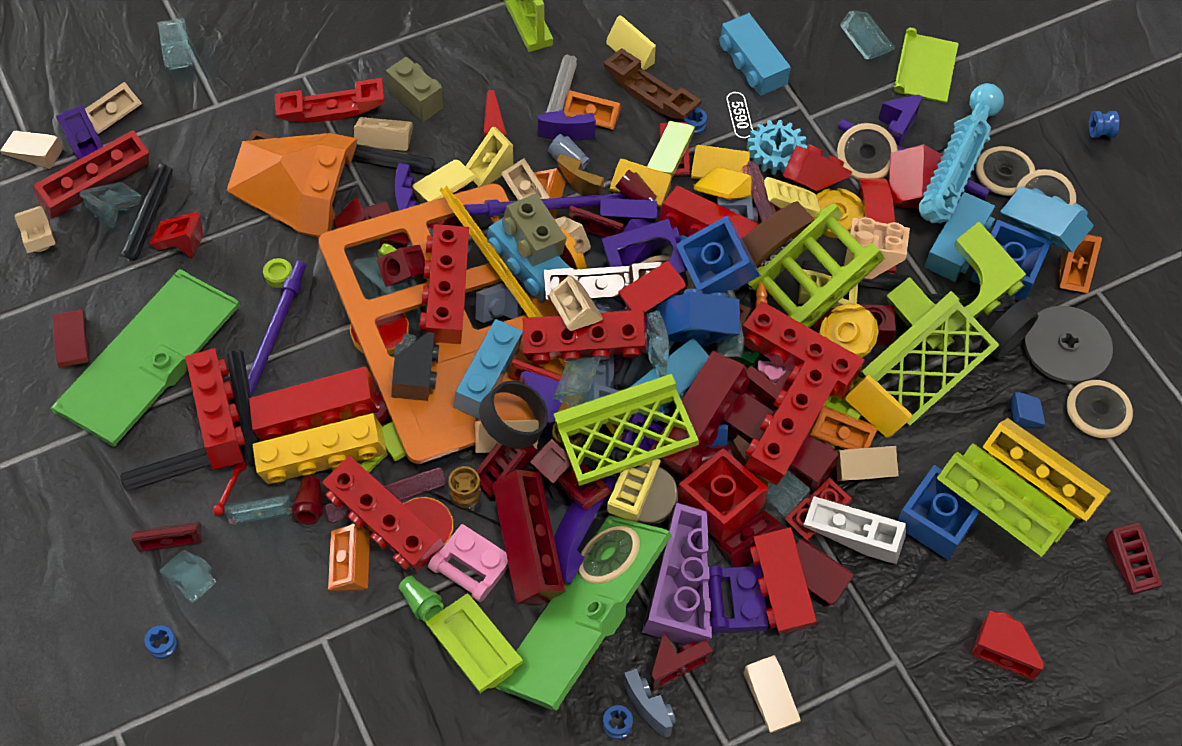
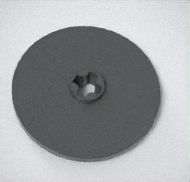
[1023,306,1113,384]

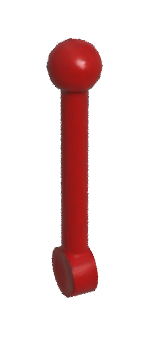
[212,461,247,516]

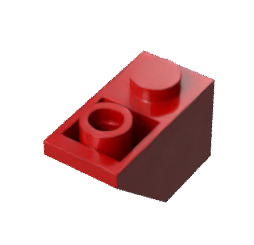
[782,145,852,191]

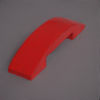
[275,78,385,122]
[858,178,896,273]

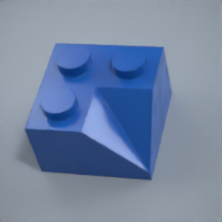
[676,216,761,295]
[970,219,1052,301]
[656,289,740,346]
[897,465,981,560]

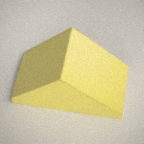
[466,127,513,187]

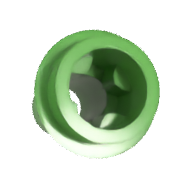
[399,576,444,622]

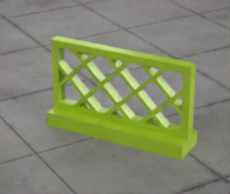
[503,0,553,52]
[860,291,999,426]
[554,374,699,486]

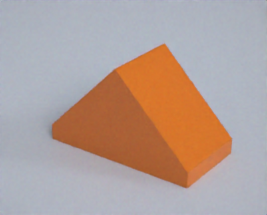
[1059,234,1102,293]

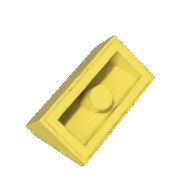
[606,15,656,70]
[412,160,476,204]

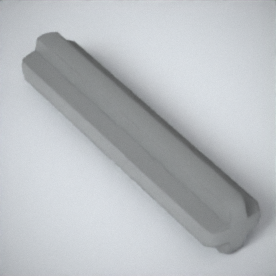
[546,54,577,113]

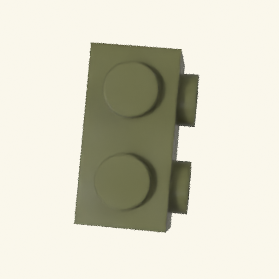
[385,57,443,122]
[502,193,567,267]

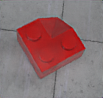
[678,448,768,543]

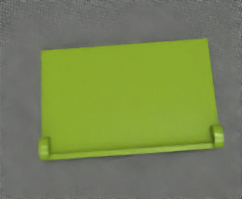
[894,28,959,103]

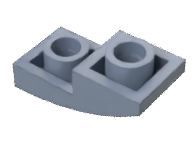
[623,669,676,738]

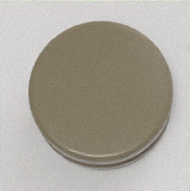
[620,466,678,525]

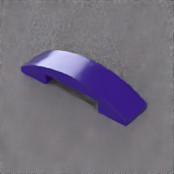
[554,477,619,584]

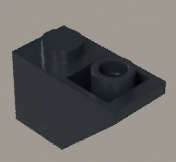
[391,332,439,401]

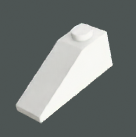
[804,496,906,564]

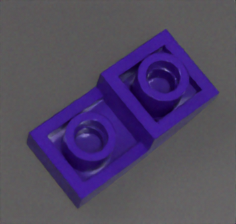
[537,110,596,141]
[395,163,418,211]

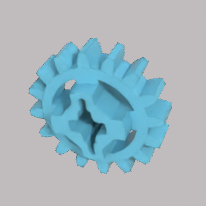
[747,120,807,175]

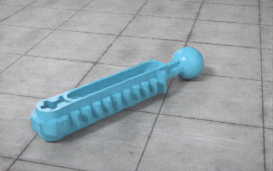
[919,83,1004,224]

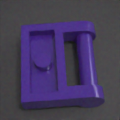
[708,566,768,633]

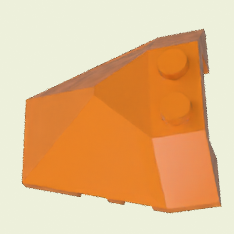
[227,133,358,238]

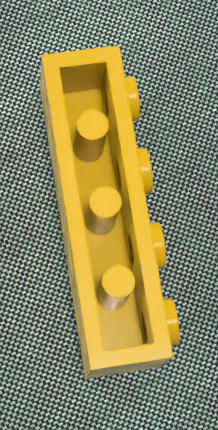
[252,413,387,484]
[983,418,1111,522]

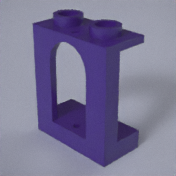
[602,219,687,301]

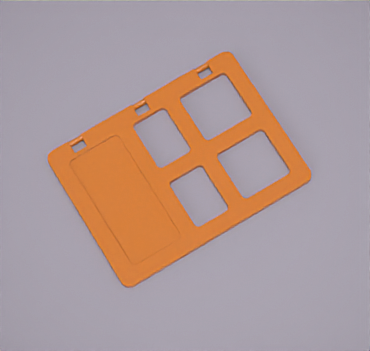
[319,184,586,464]

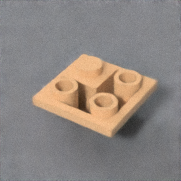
[844,217,910,279]

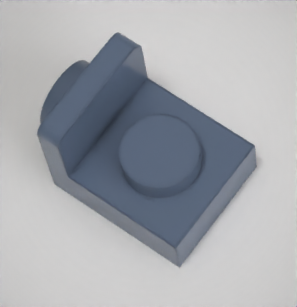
[717,196,758,223]
[475,284,522,323]

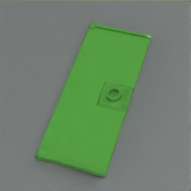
[50,269,241,447]
[495,515,672,711]

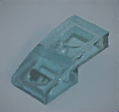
[158,18,193,70]
[647,310,669,378]

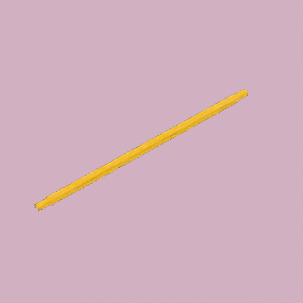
[440,186,624,441]

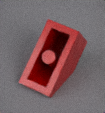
[972,610,1044,681]

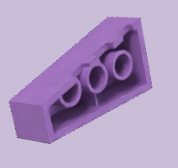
[642,503,712,645]

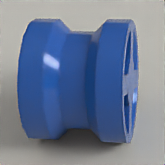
[1089,111,1119,138]

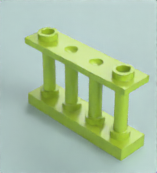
[748,203,885,328]
[937,443,1076,557]

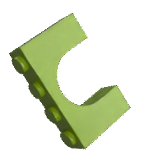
[886,222,1026,351]

